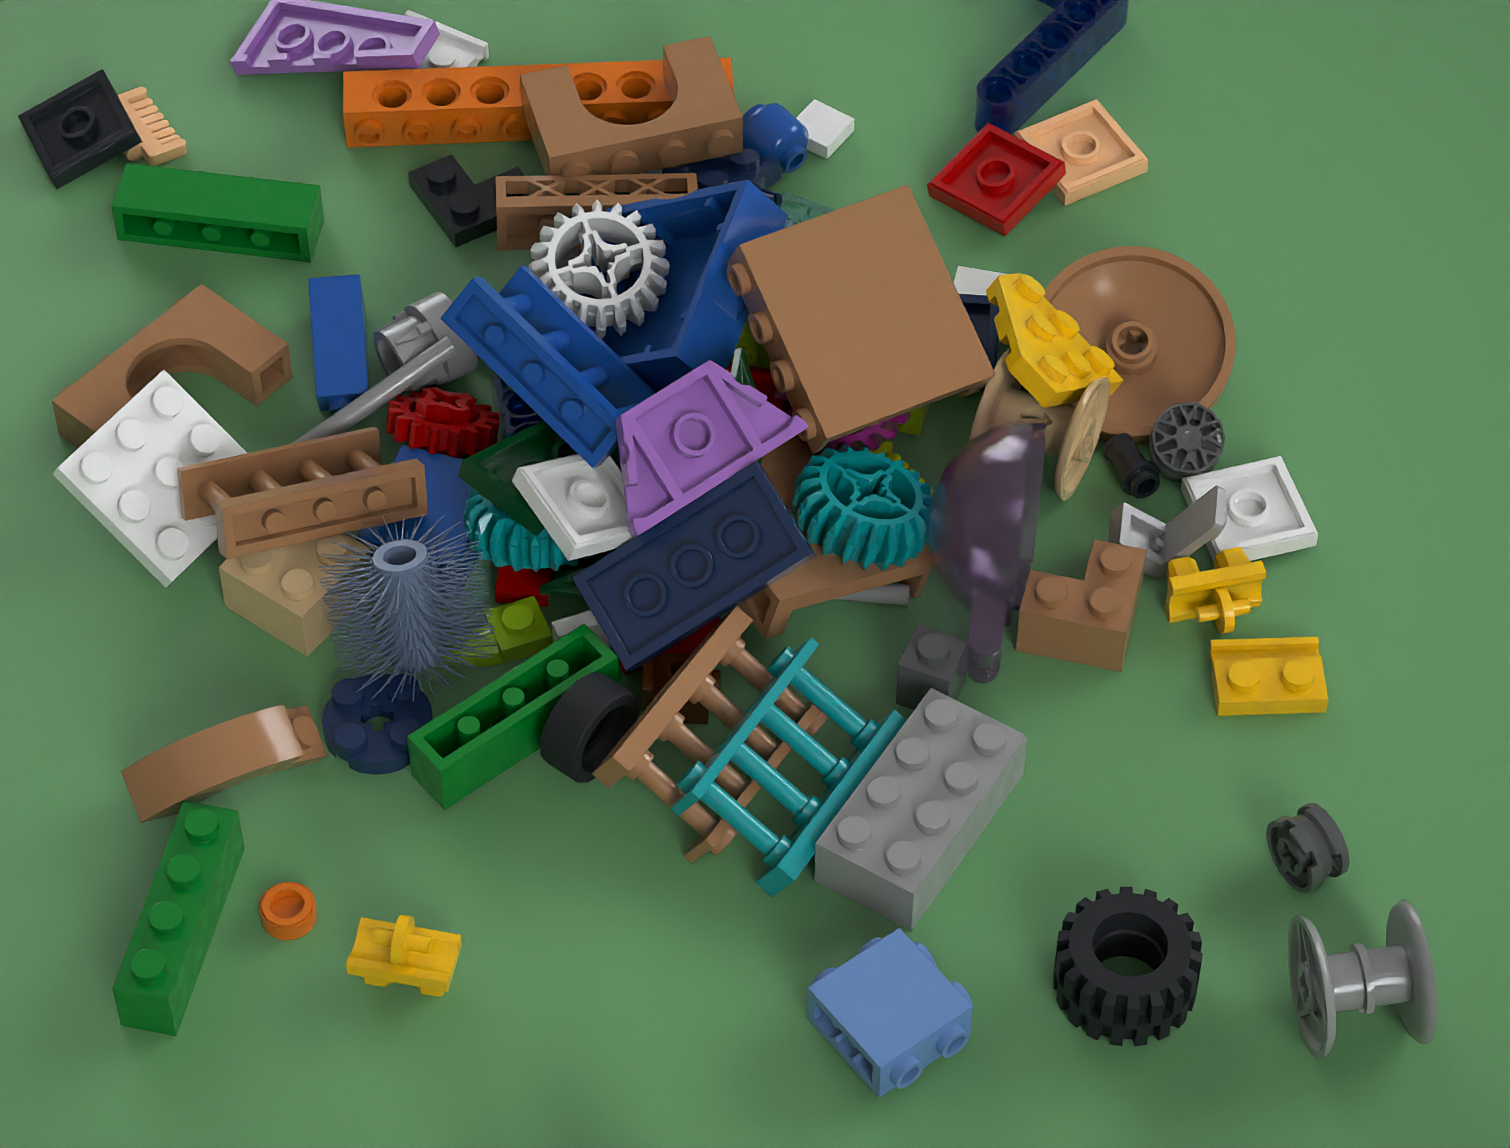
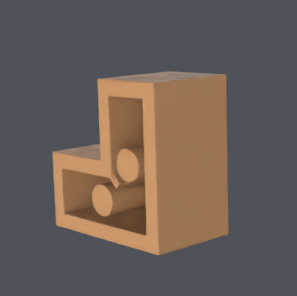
[1016,539,1147,672]

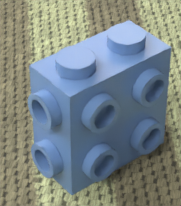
[807,928,973,1098]

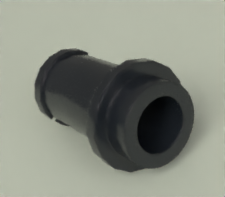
[1103,433,1160,499]

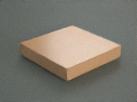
[1014,99,1149,206]

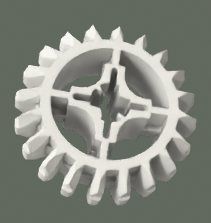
[529,200,669,339]

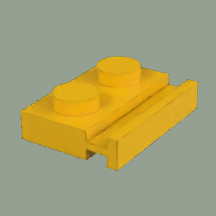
[1209,636,1328,716]

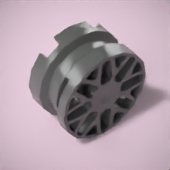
[1148,402,1225,483]
[1266,802,1350,893]

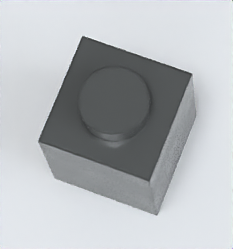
[896,624,969,710]

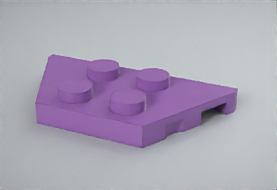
[615,360,808,538]

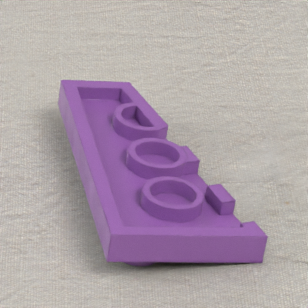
[230,0,440,75]

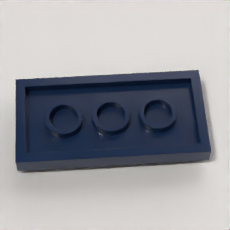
[572,461,816,672]

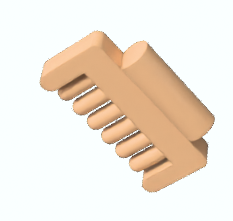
[118,86,187,166]

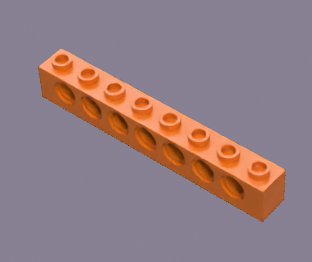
[343,57,734,148]

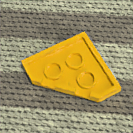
[986,273,1124,408]

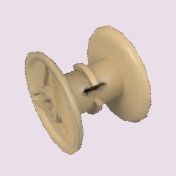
[968,347,1110,502]

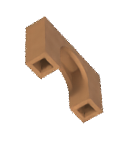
[520,36,743,178]
[52,284,293,448]

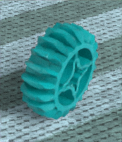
[791,444,937,571]
[464,488,594,573]

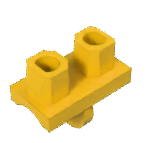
[1165,547,1267,634]
[346,915,462,997]

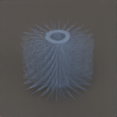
[318,512,497,702]

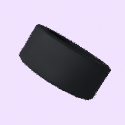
[540,673,639,783]

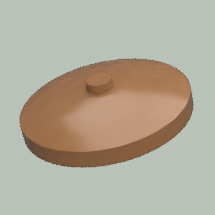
[1044,246,1236,444]

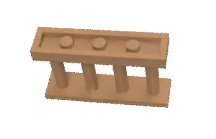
[177,427,428,559]
[592,606,828,863]

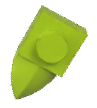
[443,596,553,667]

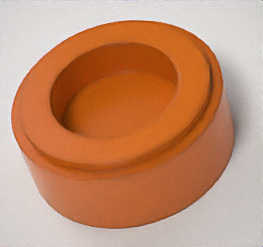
[259,882,317,940]

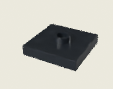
[18,69,143,189]

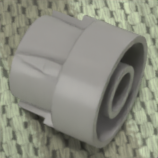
[374,292,478,393]

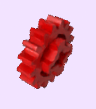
[386,387,500,458]

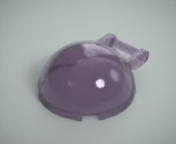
[928,419,1047,683]

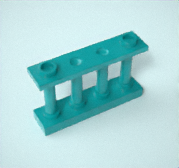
[670,637,907,897]

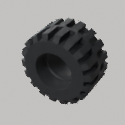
[1053,887,1203,1046]

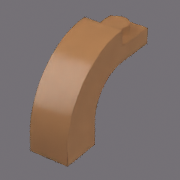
[121,704,327,823]

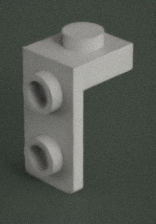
[1108,485,1227,579]

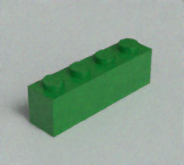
[111,163,324,263]
[407,623,619,810]
[112,800,245,1036]

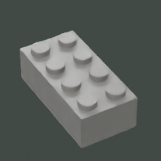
[814,688,1027,931]

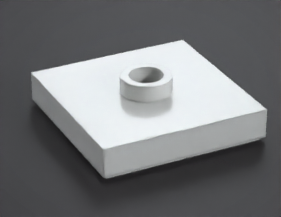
[512,454,633,561]
[1181,456,1318,562]

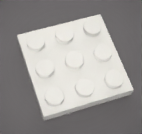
[52,370,247,588]

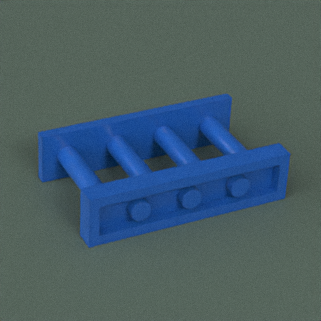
[440,265,656,468]

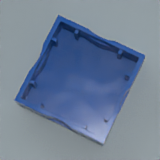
[579,179,788,393]

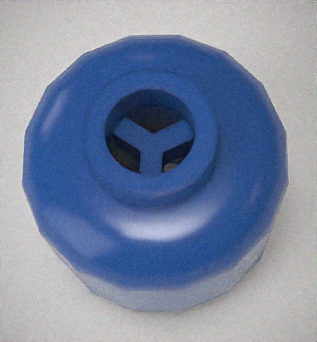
[743,103,809,173]

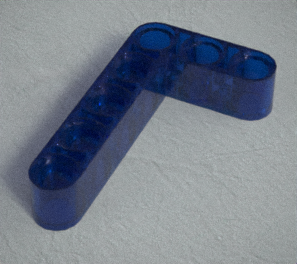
[974,0,1129,135]

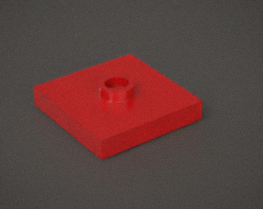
[927,123,1066,236]

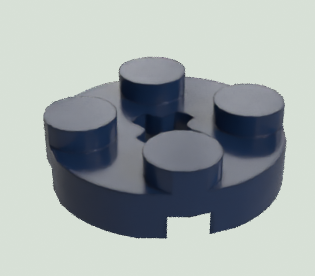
[322,674,433,775]

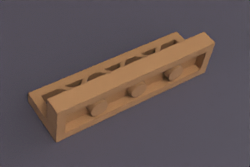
[496,173,698,251]

